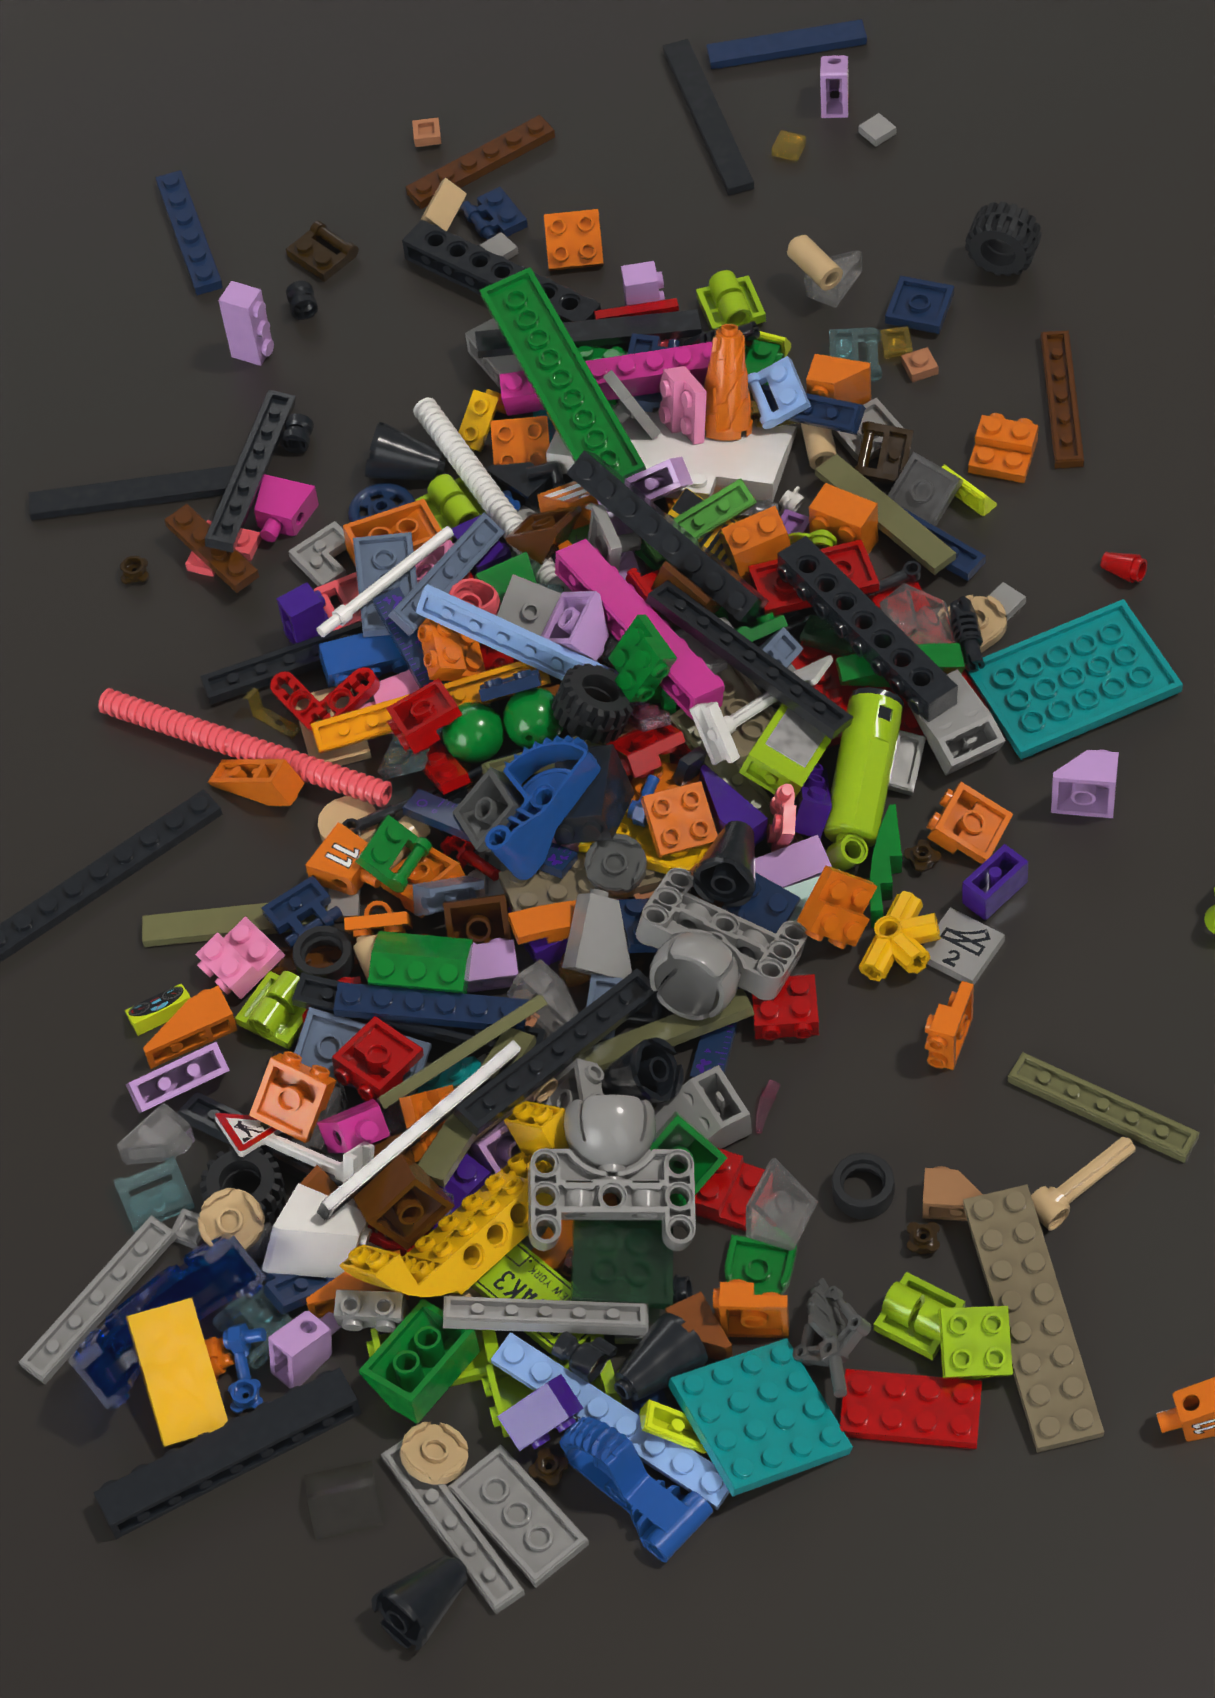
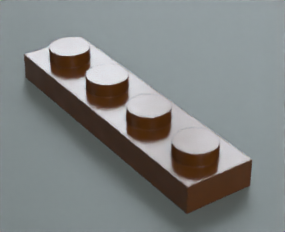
[164,504,259,593]

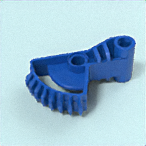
[485,735,601,880]
[559,1417,713,1562]

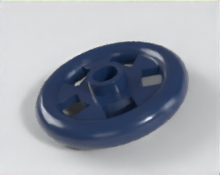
[348,483,415,523]

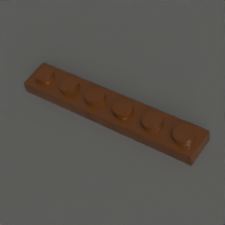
[405,115,555,209]

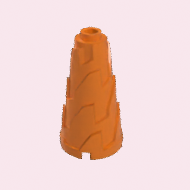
[704,324,753,441]

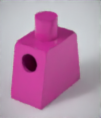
[254,474,319,542]
[317,1099,390,1153]

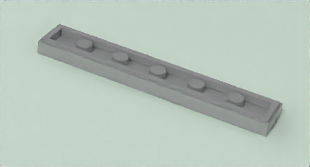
[19,1215,177,1384]
[443,1296,647,1336]
[381,1440,525,1614]

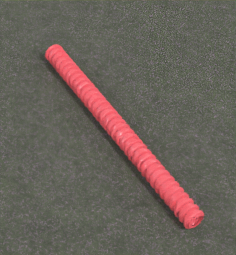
[98,688,392,808]

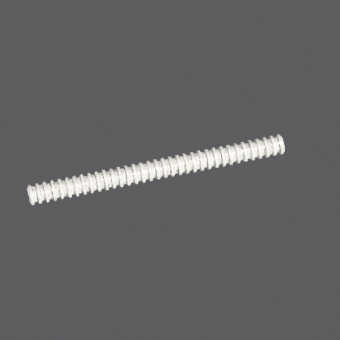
[413,397,572,593]

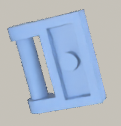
[748,356,811,429]

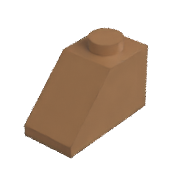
[923,1166,983,1221]

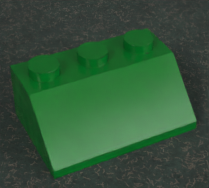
[368,931,473,994]
[648,1111,727,1232]
[359,1298,480,1424]

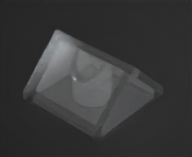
[746,1158,818,1251]

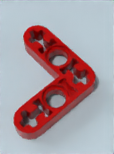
[270,667,380,736]

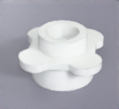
[778,486,805,516]

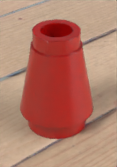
[1101,552,1147,583]

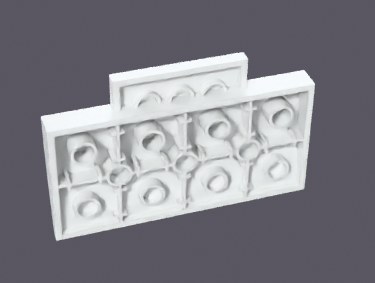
[546,403,797,502]

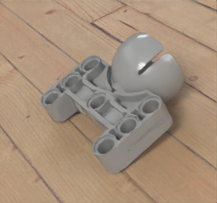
[635,868,808,1020]
[528,1095,696,1251]

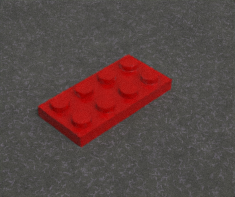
[748,539,880,616]
[840,1369,982,1449]

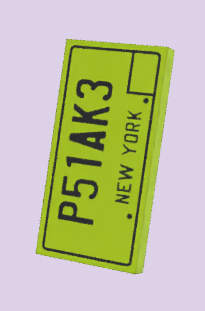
[471,1242,595,1365]

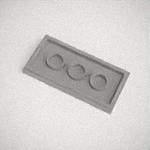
[448,1445,589,1588]

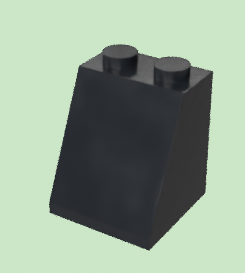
[554,744,635,845]

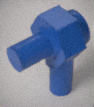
[627,775,660,828]
[223,1323,267,1380]

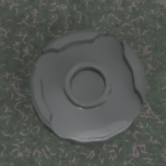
[584,834,647,895]

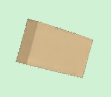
[421,178,467,231]

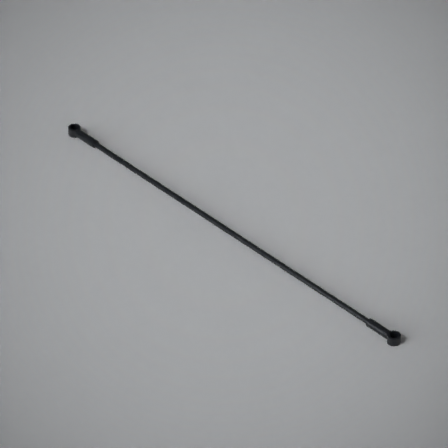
[342,561,921,837]

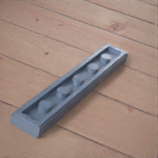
[388,512,505,636]

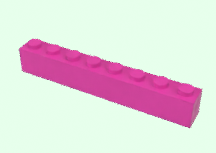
[499,342,712,416]
[555,539,725,720]

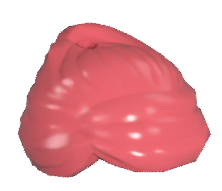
[449,578,501,616]

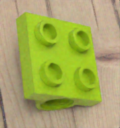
[696,270,766,330]
[415,474,486,541]
[235,971,306,1050]
[873,1272,966,1361]
[938,1306,1013,1379]

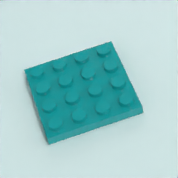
[668,1338,853,1497]

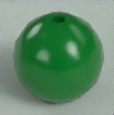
[503,687,563,749]
[442,701,505,764]

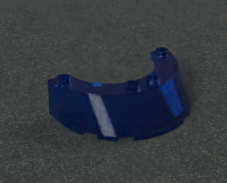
[68,1233,267,1409]

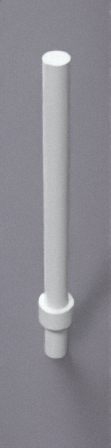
[316,526,454,637]

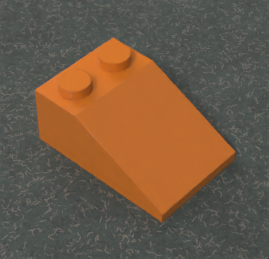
[343,499,441,567]

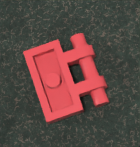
[767,784,796,852]

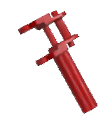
[440,835,501,881]

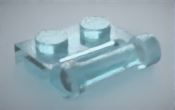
[829,328,882,381]
[378,727,442,780]
[113,1156,195,1233]
[212,1284,293,1369]

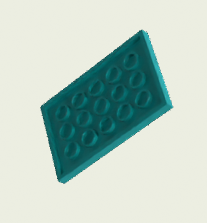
[964,599,1183,759]

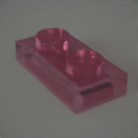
[627,701,671,732]

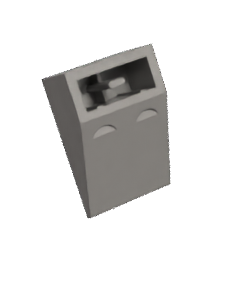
[906,670,1006,775]
[654,1065,752,1149]

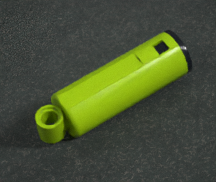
[824,687,904,871]

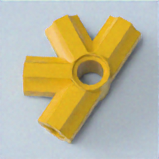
[859,891,941,982]

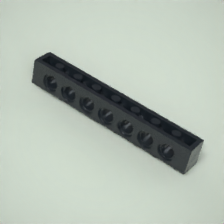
[402,220,601,323]
[777,536,958,722]

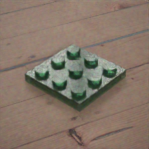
[571,1220,673,1309]

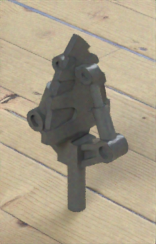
[793,1278,871,1397]

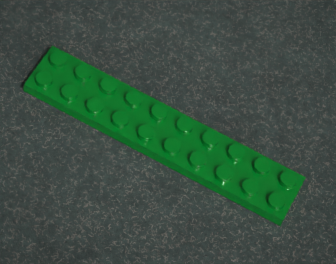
[479,267,646,479]

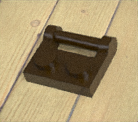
[286,220,359,282]
[854,421,914,485]

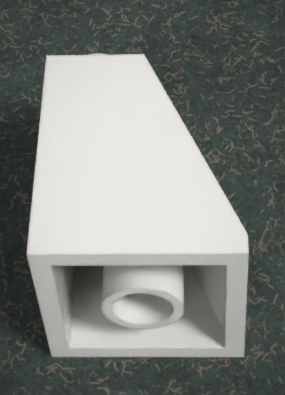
[262,1183,372,1278]

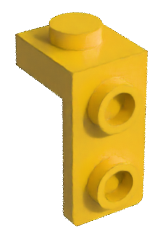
[458,389,506,452]

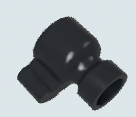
[551,1331,618,1383]

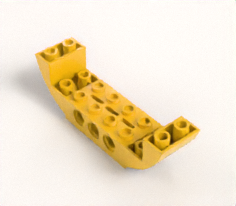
[339,1101,569,1297]

